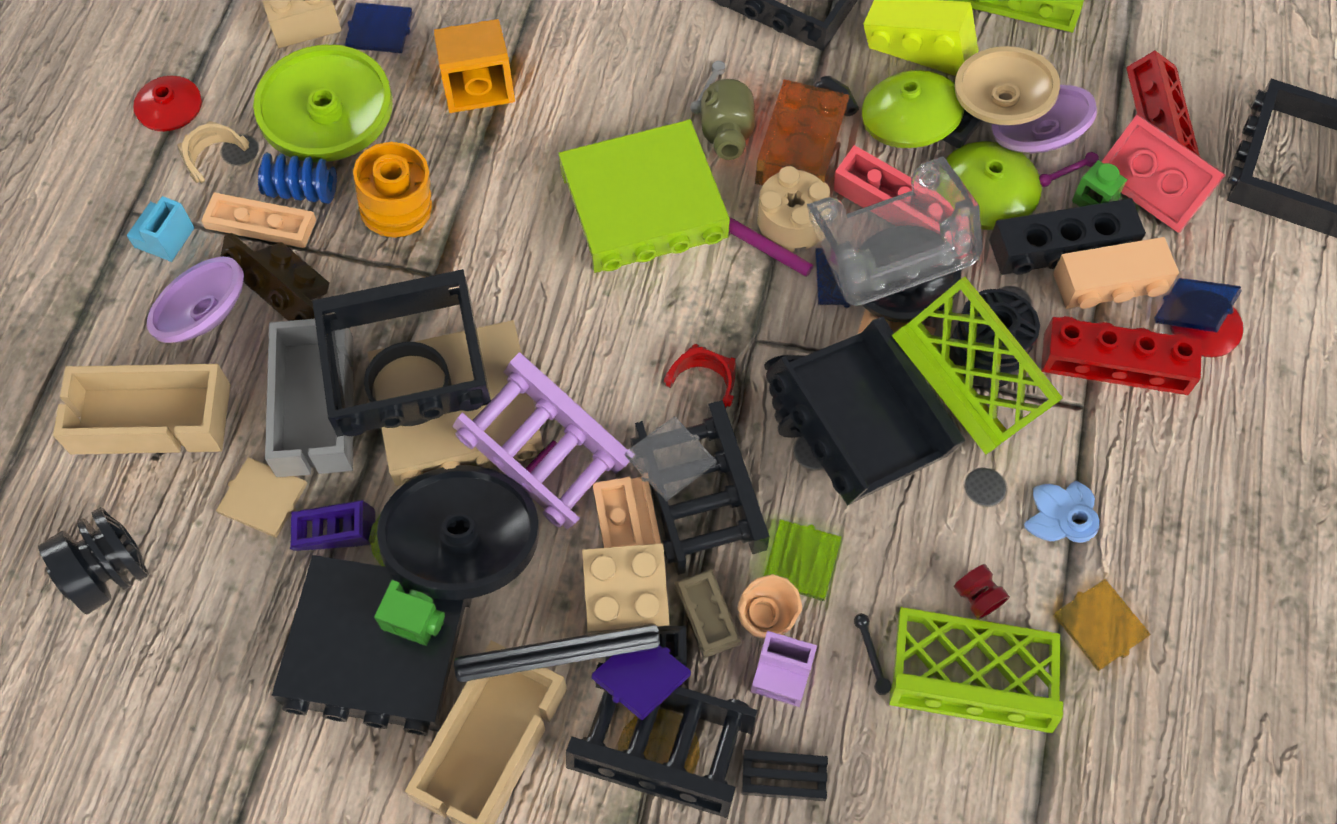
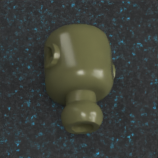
[701,79,756,160]

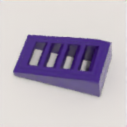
[290,500,375,551]

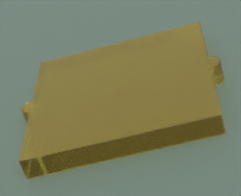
[1053,579,1151,671]

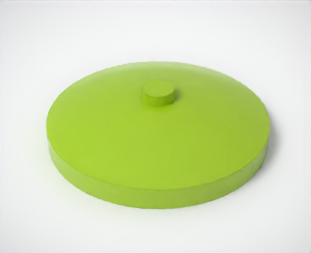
[253,44,393,162]

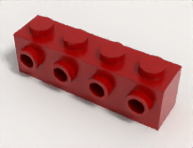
[1041,316,1202,395]

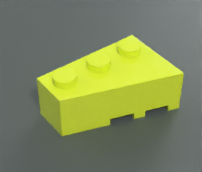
[863,0,979,76]

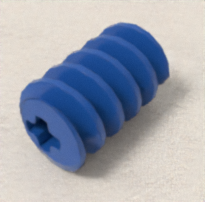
[258,152,337,204]

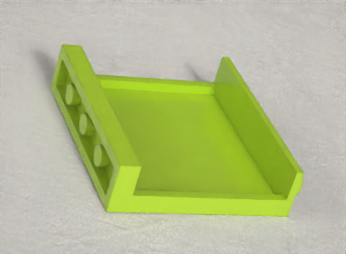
[558,119,730,273]

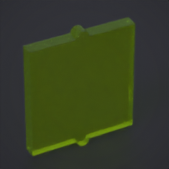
[764,519,842,601]

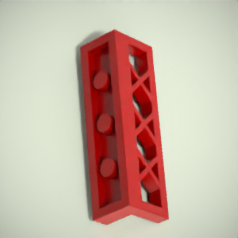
[1126,50,1200,157]

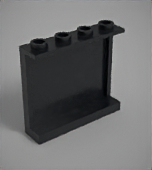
[766,317,966,506]
[272,555,472,736]

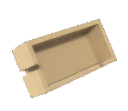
[53,364,231,455]
[404,640,567,824]

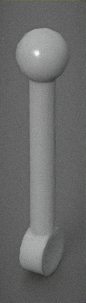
[690,61,725,114]

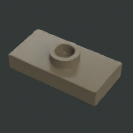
[675,569,741,659]

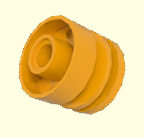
[353,142,432,238]

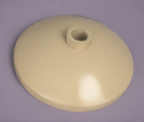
[955,46,1060,126]

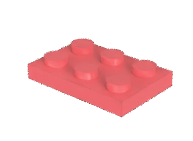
[1101,114,1226,233]

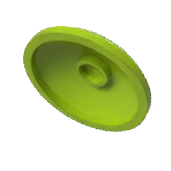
[862,70,964,148]
[937,141,1042,230]

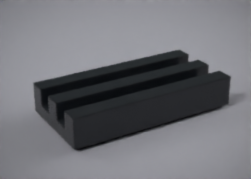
[742,750,828,801]

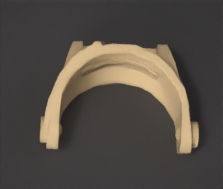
[177,121,249,184]

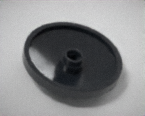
[377,465,539,600]

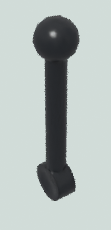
[854,613,891,695]

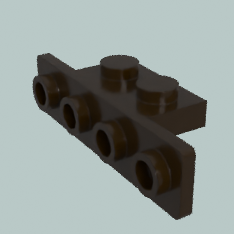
[220,233,330,321]

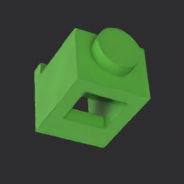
[1072,160,1128,207]
[374,580,445,646]

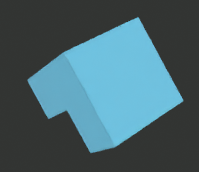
[127,196,195,262]

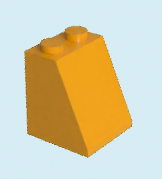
[434,19,515,113]

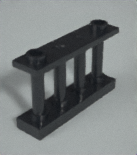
[630,400,770,575]
[566,662,758,819]

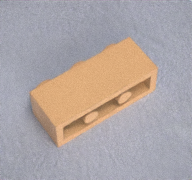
[1053,237,1179,309]

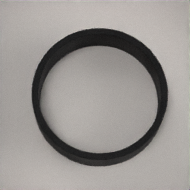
[364,342,452,426]

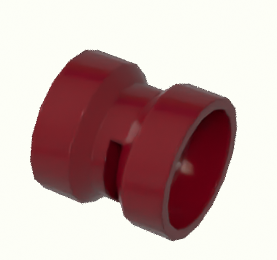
[953,564,1010,620]

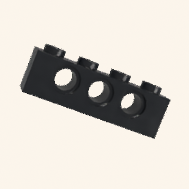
[989,198,1146,275]

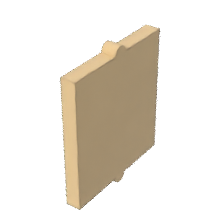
[216,457,308,538]

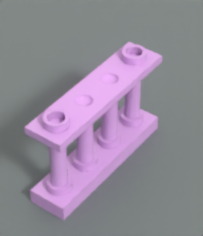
[452,352,634,529]

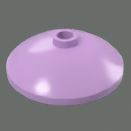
[992,85,1097,154]
[147,257,244,343]

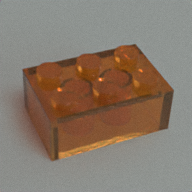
[755,79,850,186]

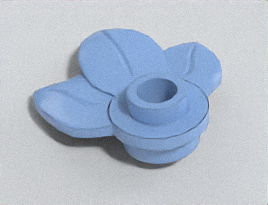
[1024,481,1100,543]

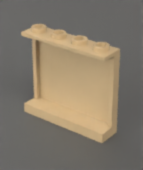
[367,320,544,486]

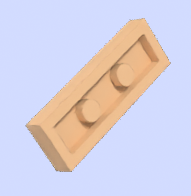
[201,192,316,248]

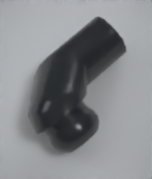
[813,76,859,117]

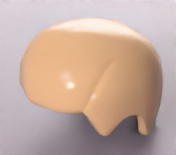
[737,574,802,639]

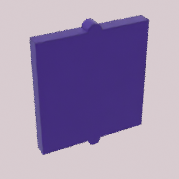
[591,646,691,720]

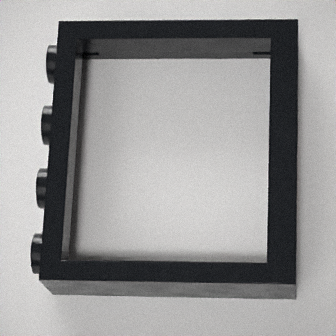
[711,0,858,51]
[1227,78,1337,238]
[312,269,491,437]

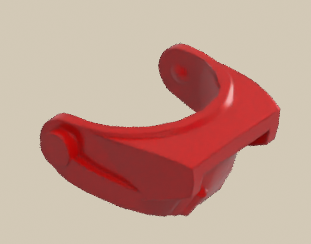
[664,344,736,409]

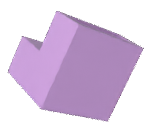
[751,631,817,707]

